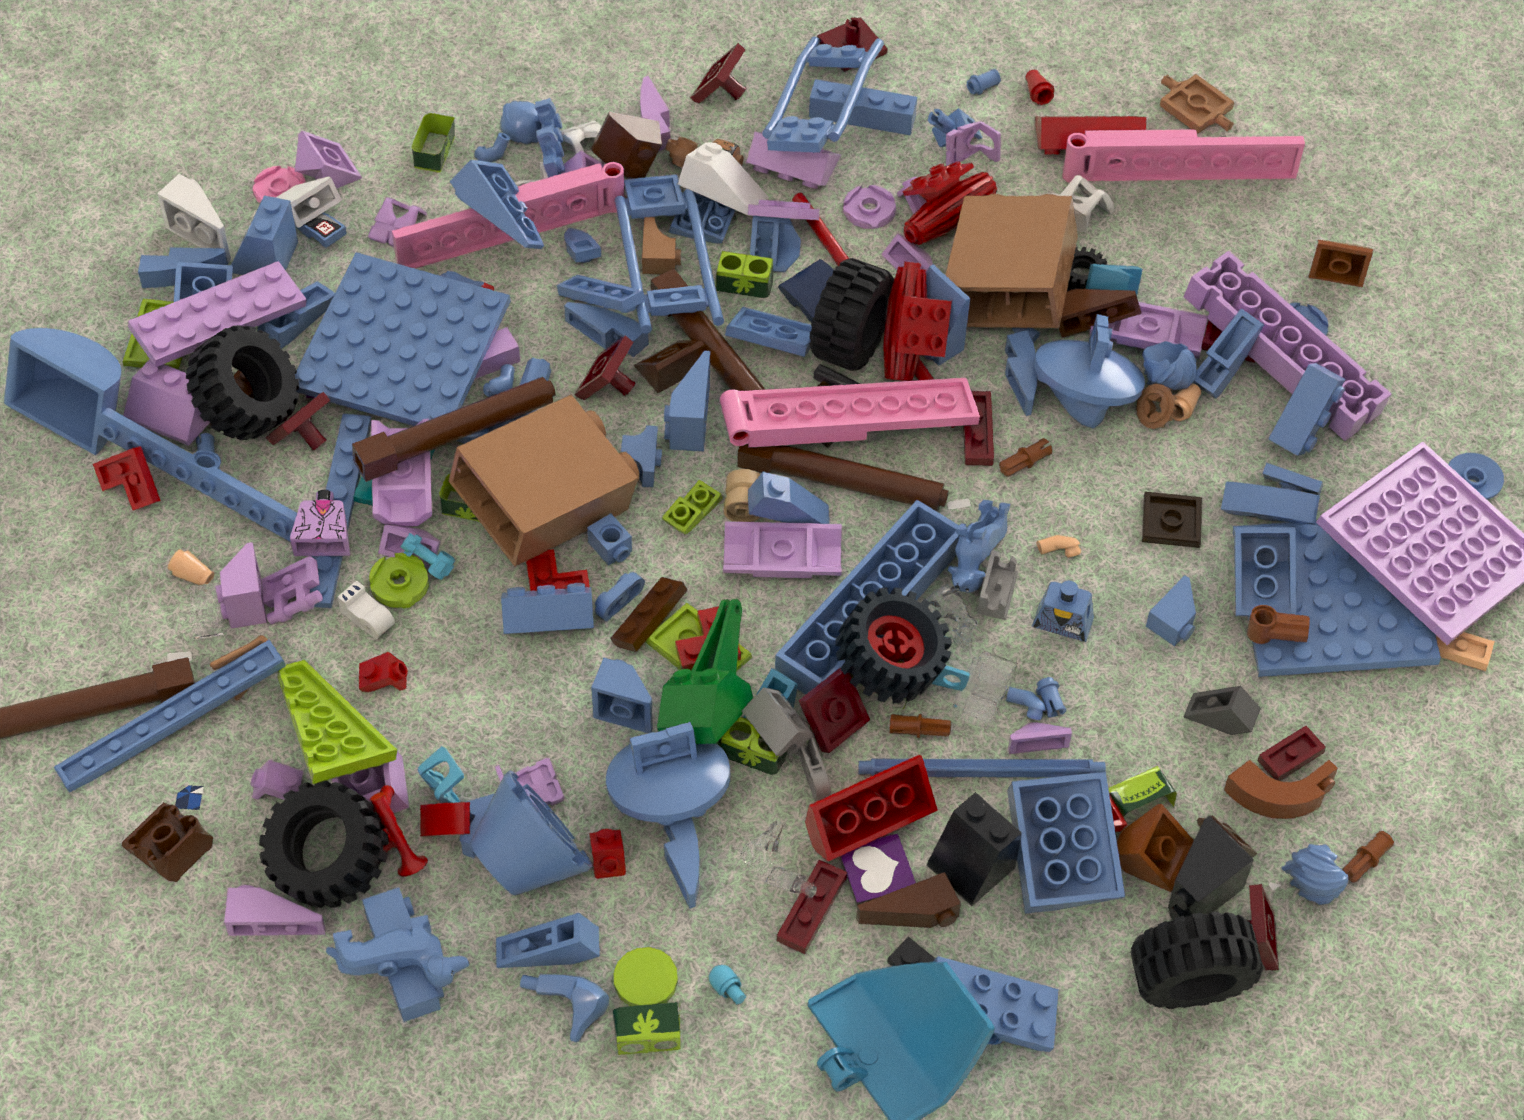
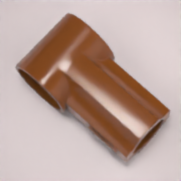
[1246,605,1310,644]

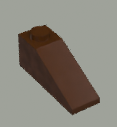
[1059,289,1142,338]
[856,872,961,928]

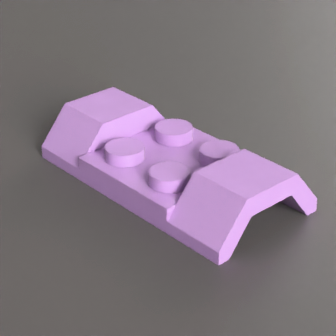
[1090,302,1208,359]
[371,419,432,527]
[723,521,842,578]

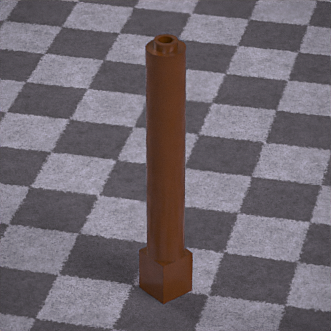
[651,269,766,391]
[352,377,556,482]
[737,444,949,511]
[0,657,195,739]

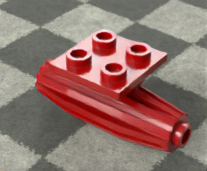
[902,161,997,245]
[883,261,952,381]

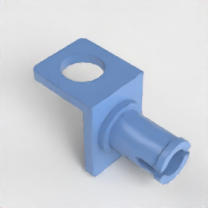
[928,108,983,147]

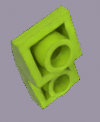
[662,479,723,535]

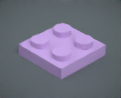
[748,199,820,220]

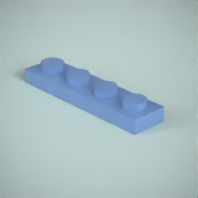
[556,275,646,313]

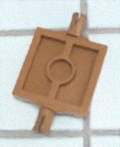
[1160,74,1234,134]

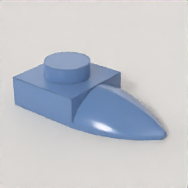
[564,228,601,263]

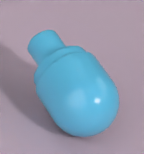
[709,965,746,1005]

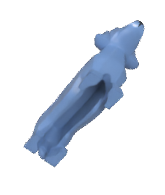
[948,500,1010,593]
[326,915,470,988]

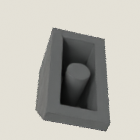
[1183,686,1261,735]

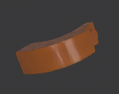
[1224,760,1338,819]

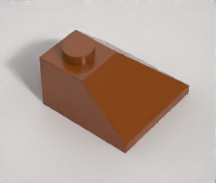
[1309,240,1373,287]
[1117,804,1194,893]

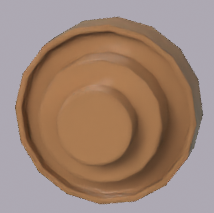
[665,136,698,168]

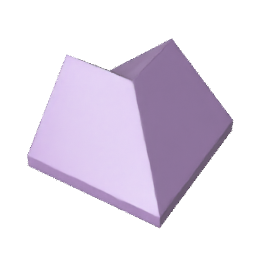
[295,131,362,189]

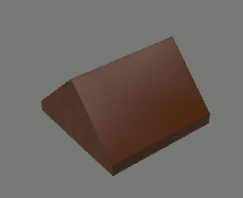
[634,340,704,393]

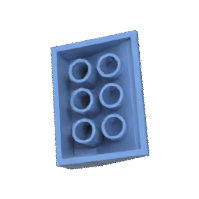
[1007,772,1125,914]

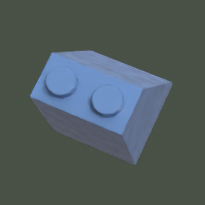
[231,196,298,275]

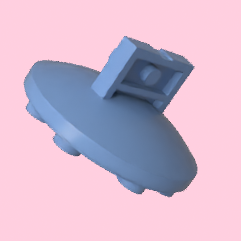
[1034,314,1145,410]
[606,722,731,826]

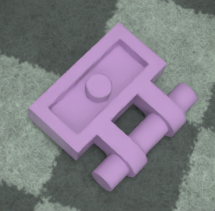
[261,556,323,624]

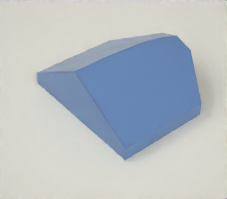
[750,216,801,272]

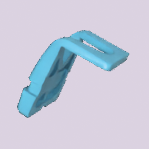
[418,746,464,803]

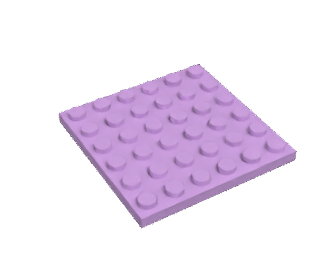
[1316,441,1524,645]

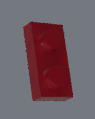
[1257,726,1326,781]

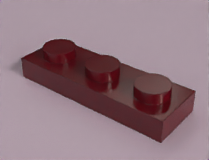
[963,391,994,466]
[776,860,847,954]

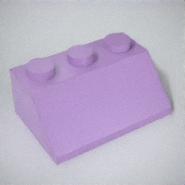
[746,132,841,189]
[123,359,210,446]

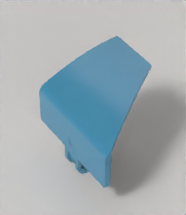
[807,962,995,1120]

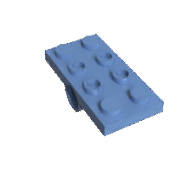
[933,956,1059,1052]

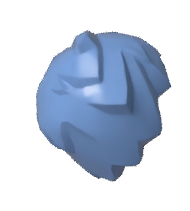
[500,101,542,144]

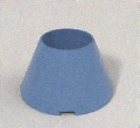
[470,770,593,896]

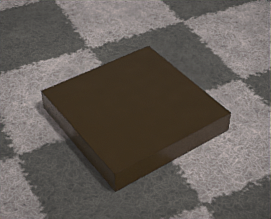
[1142,491,1202,548]

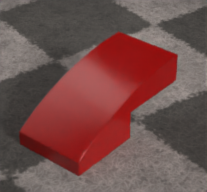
[420,802,470,836]

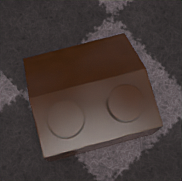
[591,112,662,179]

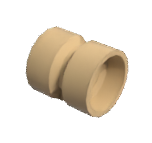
[724,469,760,522]

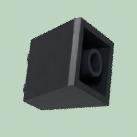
[927,792,1022,906]
[1167,815,1254,920]

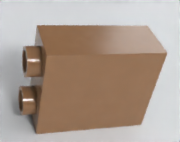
[945,194,1078,328]
[449,394,639,567]

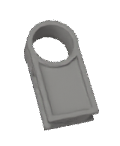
[798,737,831,801]

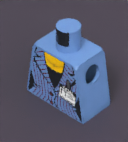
[1032,580,1094,642]

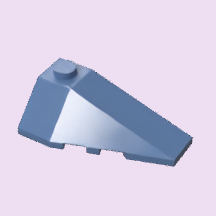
[450,160,544,249]

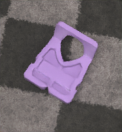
[946,121,1001,166]
[368,197,427,247]
[495,758,565,806]

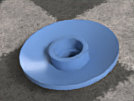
[1448,453,1504,500]

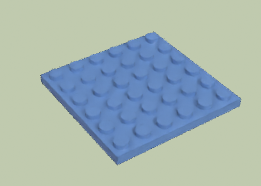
[295,252,511,426]
[1233,520,1441,677]

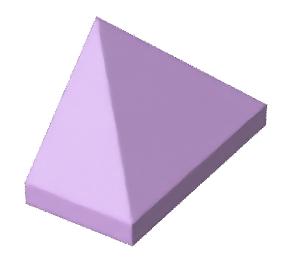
[881,233,933,272]
[378,525,440,568]
[1008,722,1072,754]

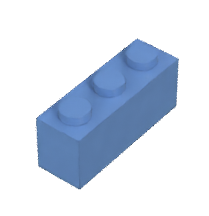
[1269,363,1346,456]
[501,583,594,634]

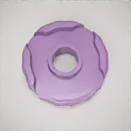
[843,185,896,229]

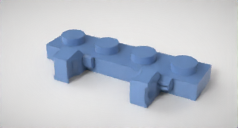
[535,98,565,178]

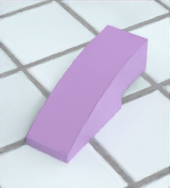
[640,76,671,151]

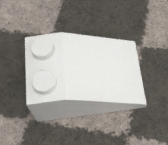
[678,142,769,216]
[157,174,231,263]

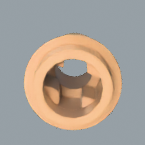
[1171,383,1201,421]
[168,549,214,587]

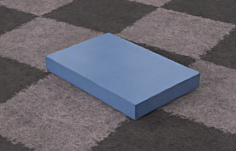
[725,307,812,357]

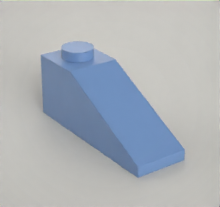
[748,472,830,524]
[496,913,600,968]

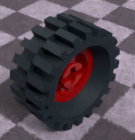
[835,587,952,704]

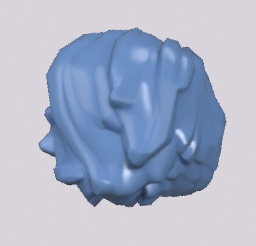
[1142,341,1197,390]
[1281,844,1348,905]

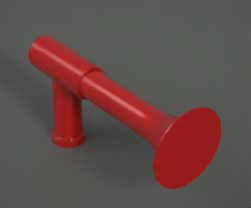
[370,785,428,877]

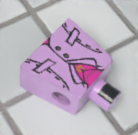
[290,490,350,556]

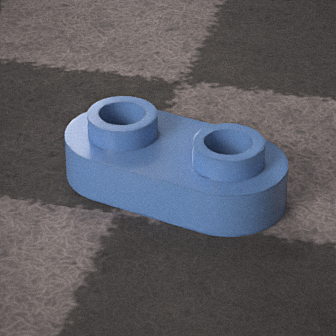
[595,572,645,621]

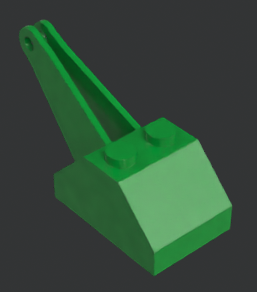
[657,599,754,744]

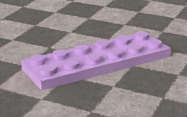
[128,261,306,367]

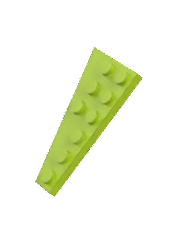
[277,660,397,784]

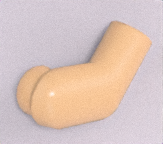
[1036,535,1081,558]

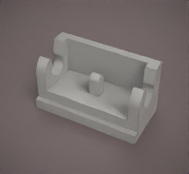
[977,550,1018,620]
[742,687,814,756]

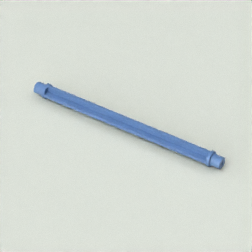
[858,758,1106,777]

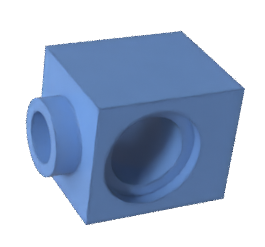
[587,513,632,566]

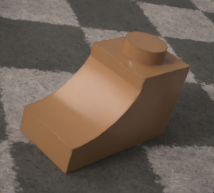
[642,217,681,274]

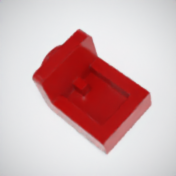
[359,652,408,693]
[589,829,626,879]

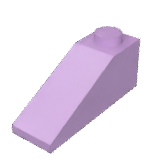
[224,885,326,936]

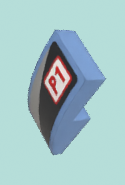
[296,212,347,248]

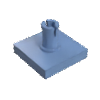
[1262,463,1323,495]

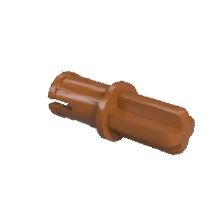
[999,438,1053,477]
[890,714,951,738]
[1342,831,1394,883]

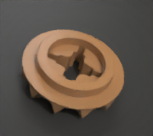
[1136,384,1177,429]

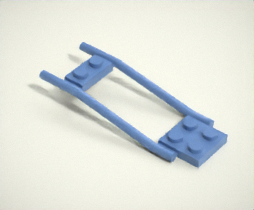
[762,36,884,153]
[614,174,724,334]

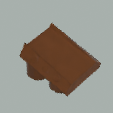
[122,802,213,882]

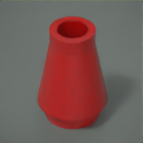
[1025,69,1054,105]

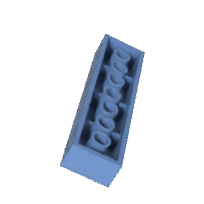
[775,500,959,695]

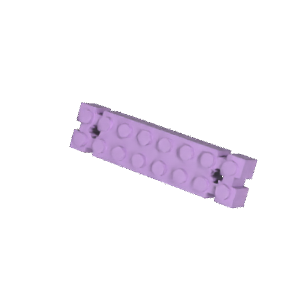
[1184,251,1391,441]

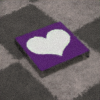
[839,833,916,906]

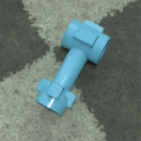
[400,533,456,580]

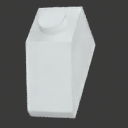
[276,177,342,228]

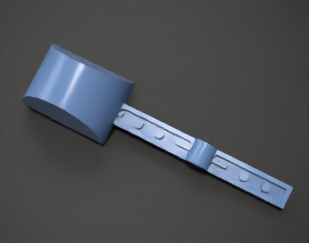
[4,328,297,542]

